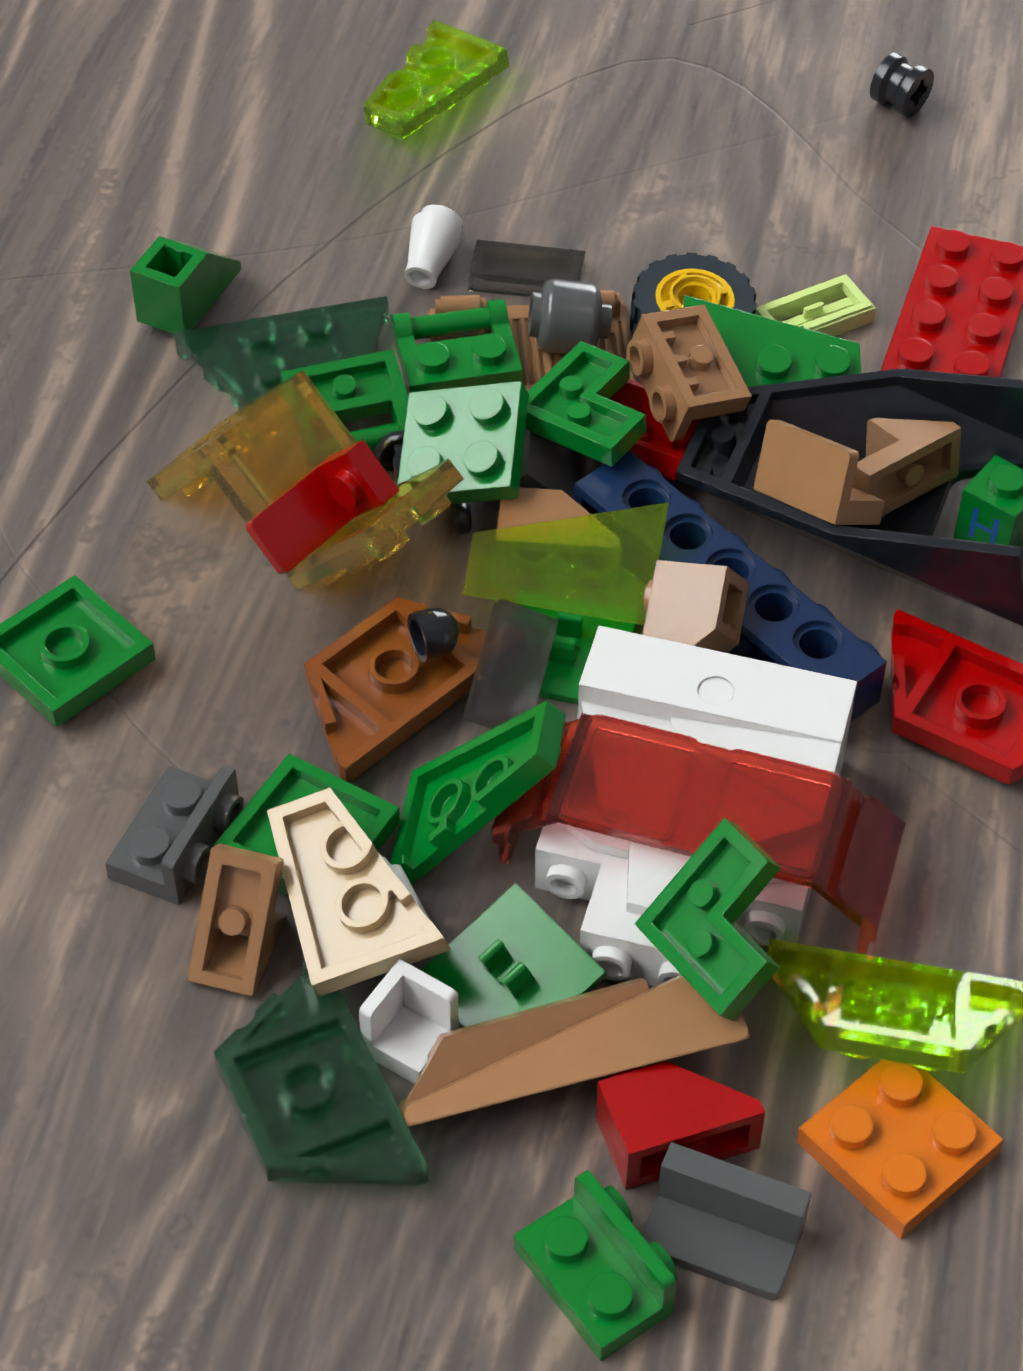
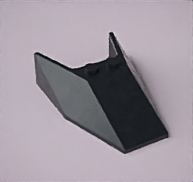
[676,368,1023,626]

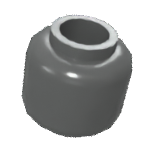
[527,279,612,355]

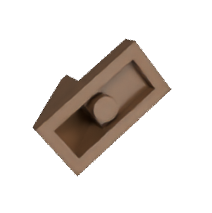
[853,418,961,516]
[187,843,285,996]

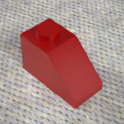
[595,1061,765,1190]

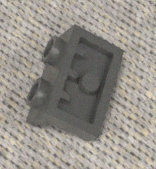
[105,765,244,905]

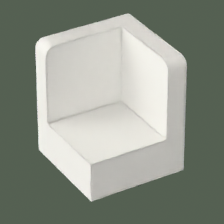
[359,959,459,1084]

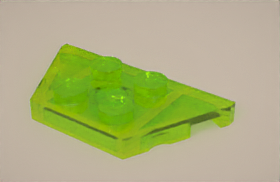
[767,939,1023,1073]

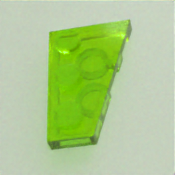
[362,20,510,139]
[463,502,669,625]

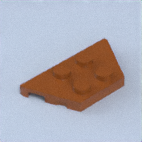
[304,597,525,783]

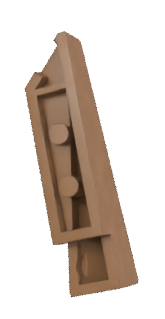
[397,975,750,1126]

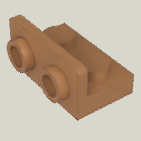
[627,304,752,442]

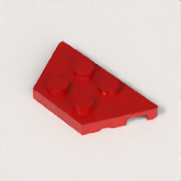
[891,609,1023,785]

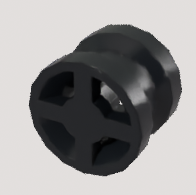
[870,52,934,117]

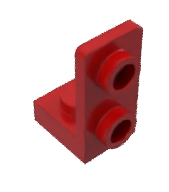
[245,440,400,574]

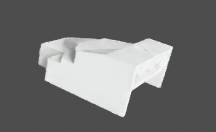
[535,626,857,986]

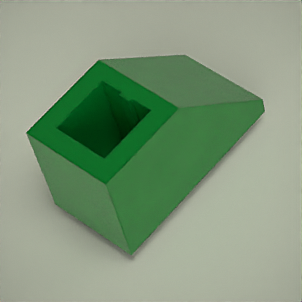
[130,236,241,338]

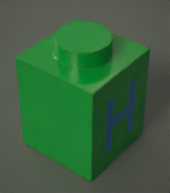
[953,455,1023,547]

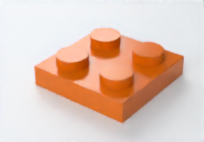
[796,1046,1004,1240]

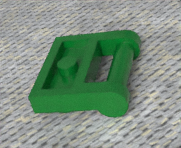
[391,299,523,397]
[280,349,409,471]

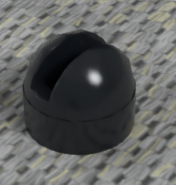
[407,608,459,662]

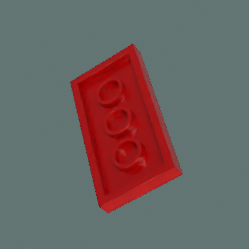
[880,226,1023,378]

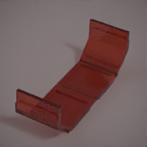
[491,713,906,958]

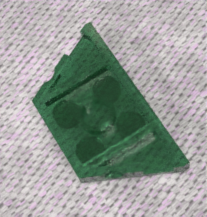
[174,296,389,418]
[214,961,429,1186]

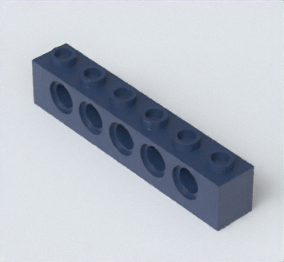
[574,450,887,723]

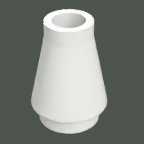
[404,205,464,289]

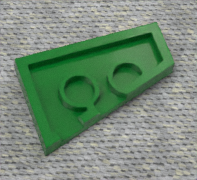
[682,295,861,387]
[390,701,566,885]

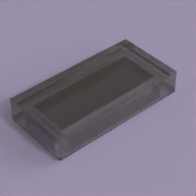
[468,240,586,298]
[463,598,558,729]

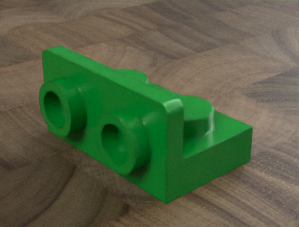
[514,1170,678,1362]

